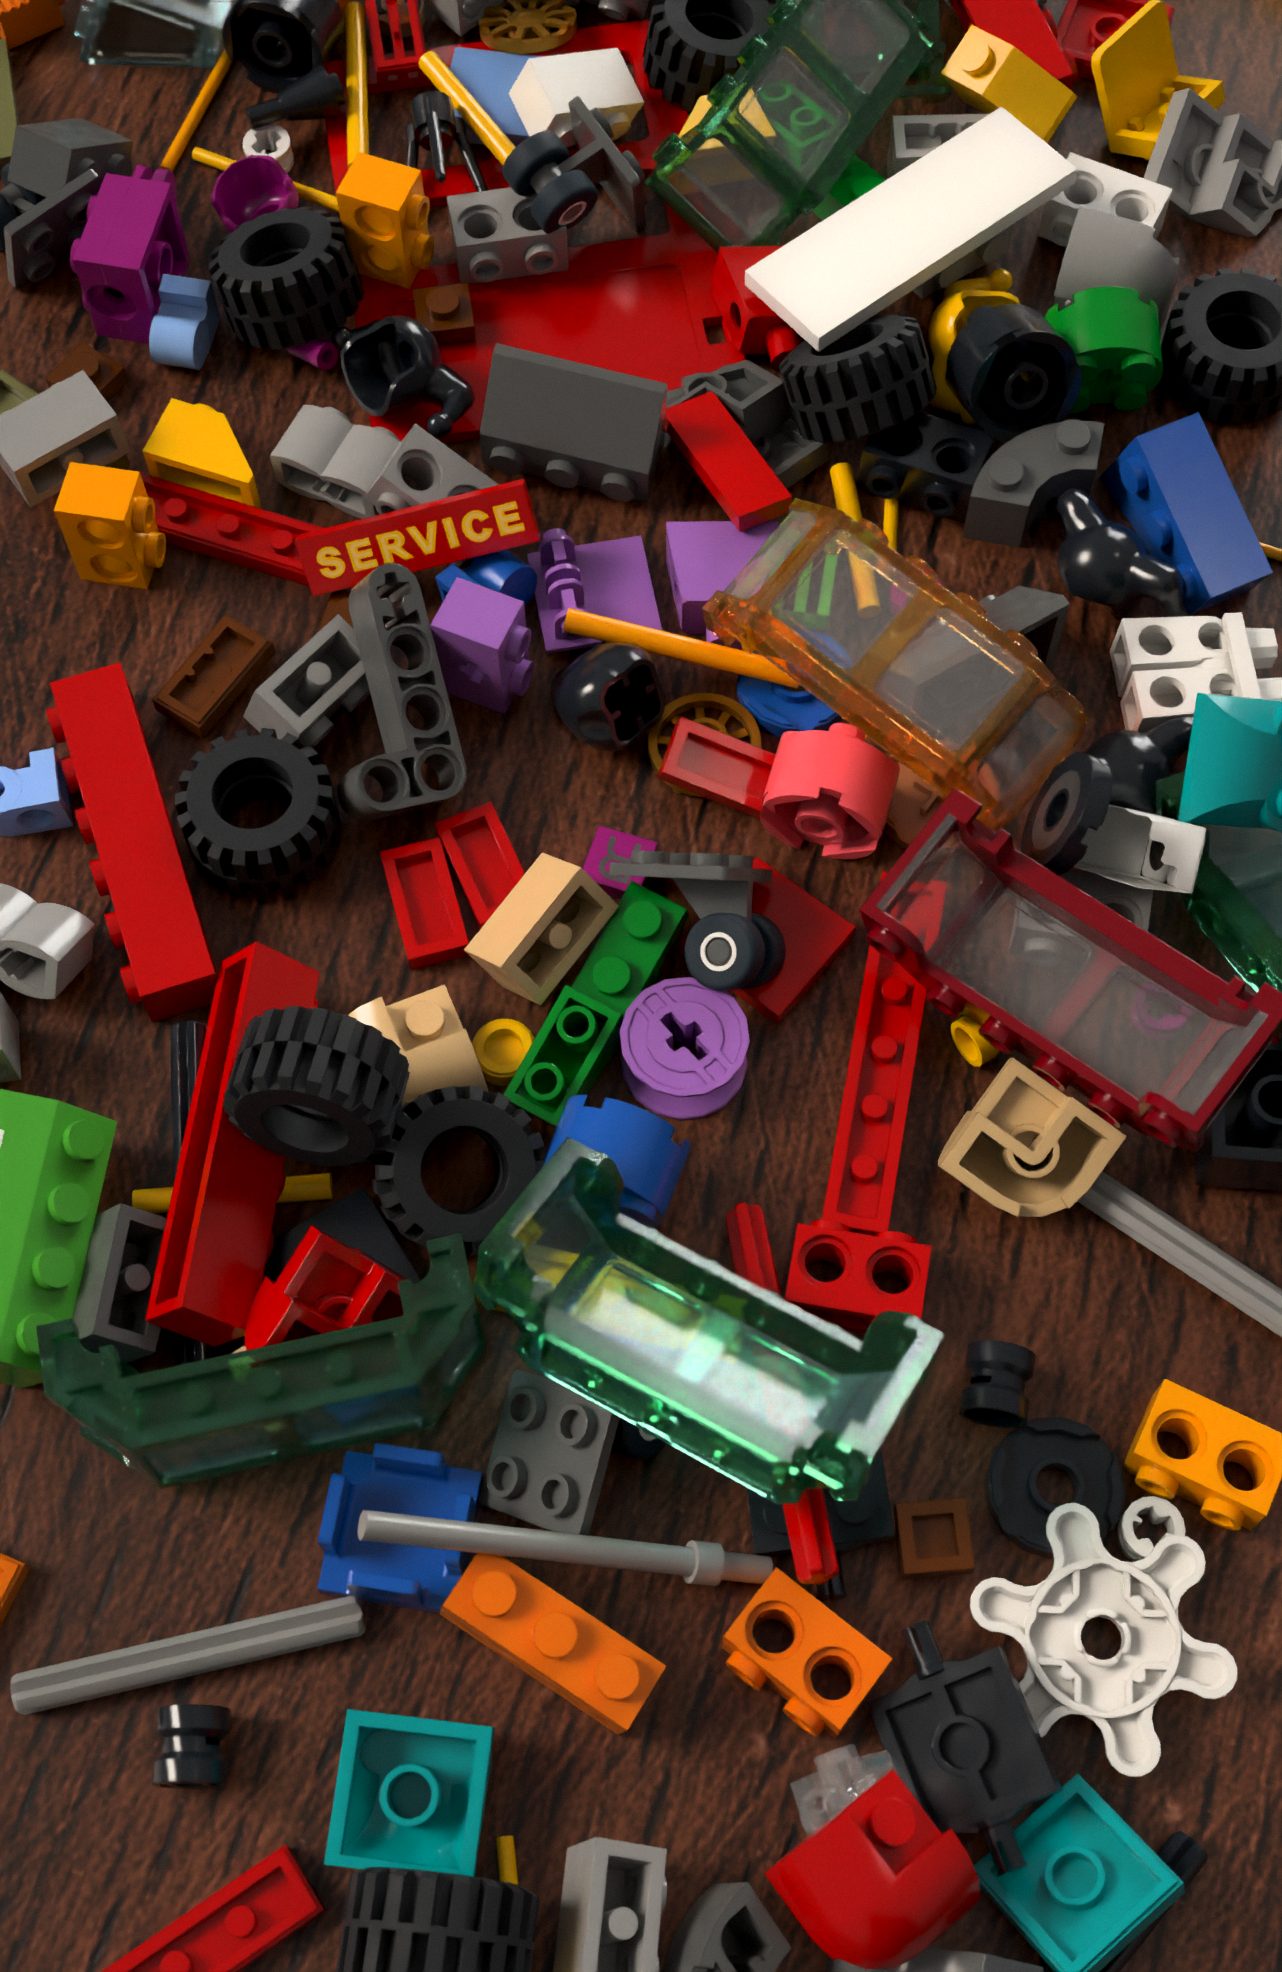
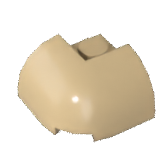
[348,984,489,1108]
[938,1058,1127,1217]

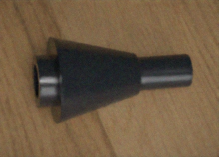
[245,64,346,130]

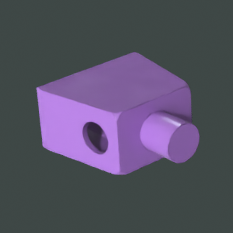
[666,521,779,650]

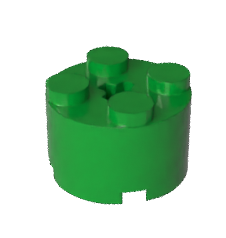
[1044,286,1163,413]

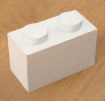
[509,48,644,147]

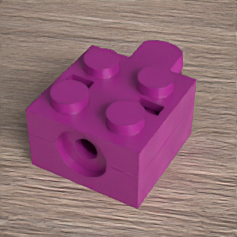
[70,165,191,344]

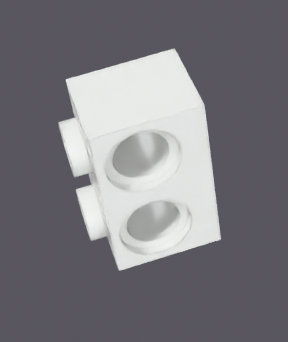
[1038,152,1173,247]

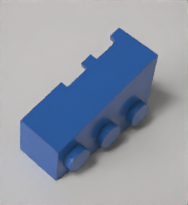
[1099,412,1273,615]

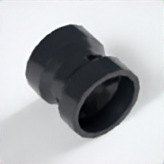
[959,1340,1036,1428]
[152,1704,231,1789]

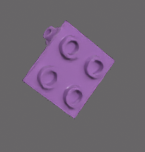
[527,528,662,654]

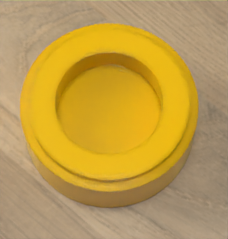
[472,1019,535,1086]

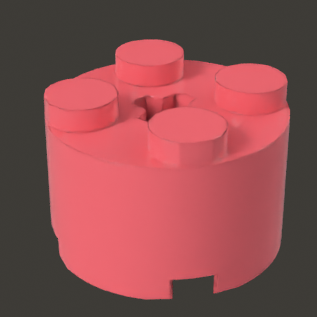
[760,723,900,859]

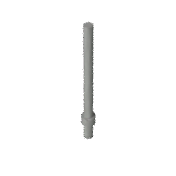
[358,1510,773,1586]

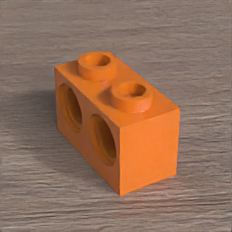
[722,1567,892,1739]

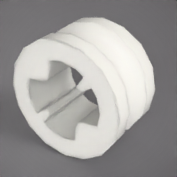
[243,124,294,173]
[1116,1496,1186,1562]

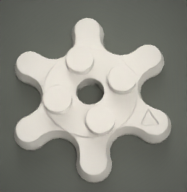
[970,1503,1237,1777]

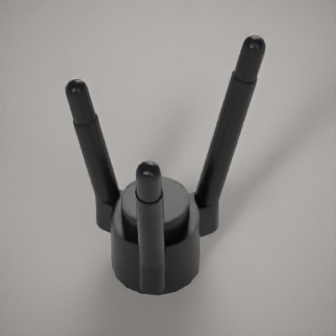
[405,91,488,192]

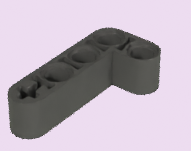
[337,563,467,821]

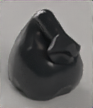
[551,641,665,751]

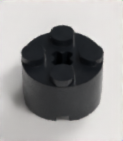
[222,0,344,94]
[945,304,1082,442]

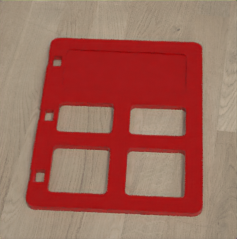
[325,20,746,444]

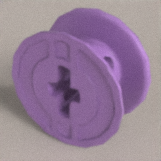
[620,977,750,1120]

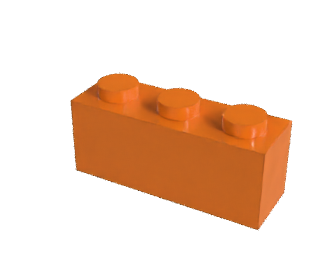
[439,1553,666,1735]

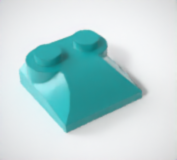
[1178,693,1282,832]
[324,1709,495,1877]

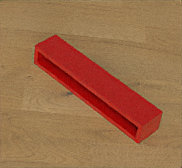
[46,662,218,1023]
[145,941,320,1347]

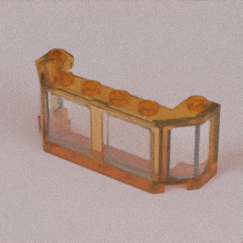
[702,498,1088,833]

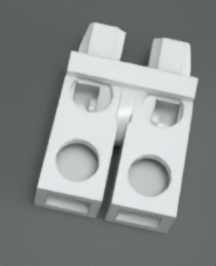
[1110,612,1282,732]

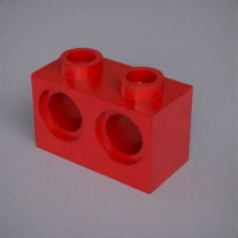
[784,1219,932,1343]

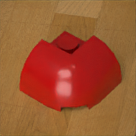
[244,1225,438,1398]
[764,1769,981,1970]

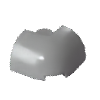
[1053,206,1180,330]

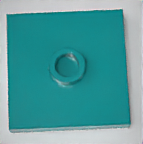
[974,1773,1185,1972]

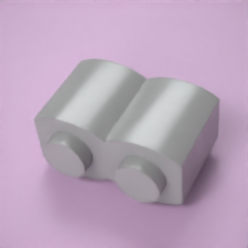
[270,405,405,519]
[0,883,95,999]

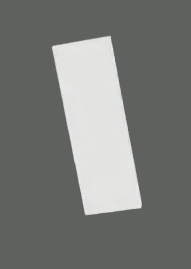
[745,106,1077,352]

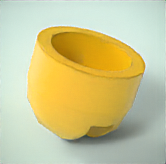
[951,1016,1001,1067]

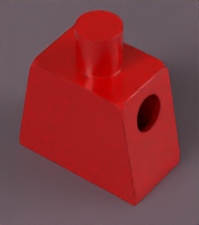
[710,246,805,372]

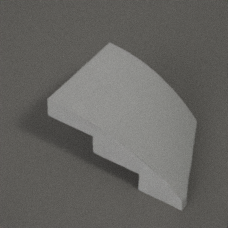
[1143,88,1282,237]

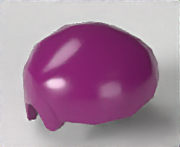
[211,155,299,233]

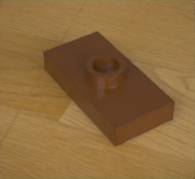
[152,614,276,739]

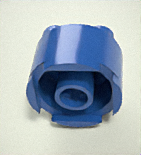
[538,1095,691,1238]

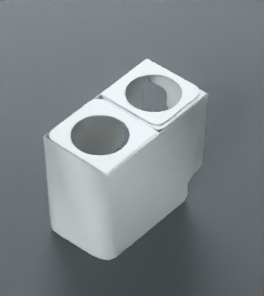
[1074,805,1207,893]

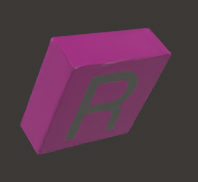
[583,826,658,899]

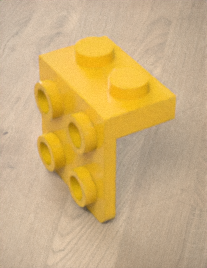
[1091,0,1225,161]

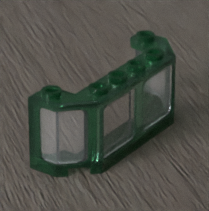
[644,0,933,253]

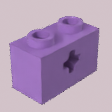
[430,577,534,714]

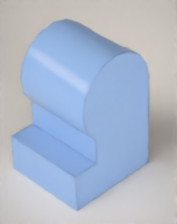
[149,274,220,370]
[0,748,73,837]

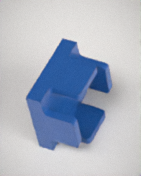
[317,1443,484,1613]

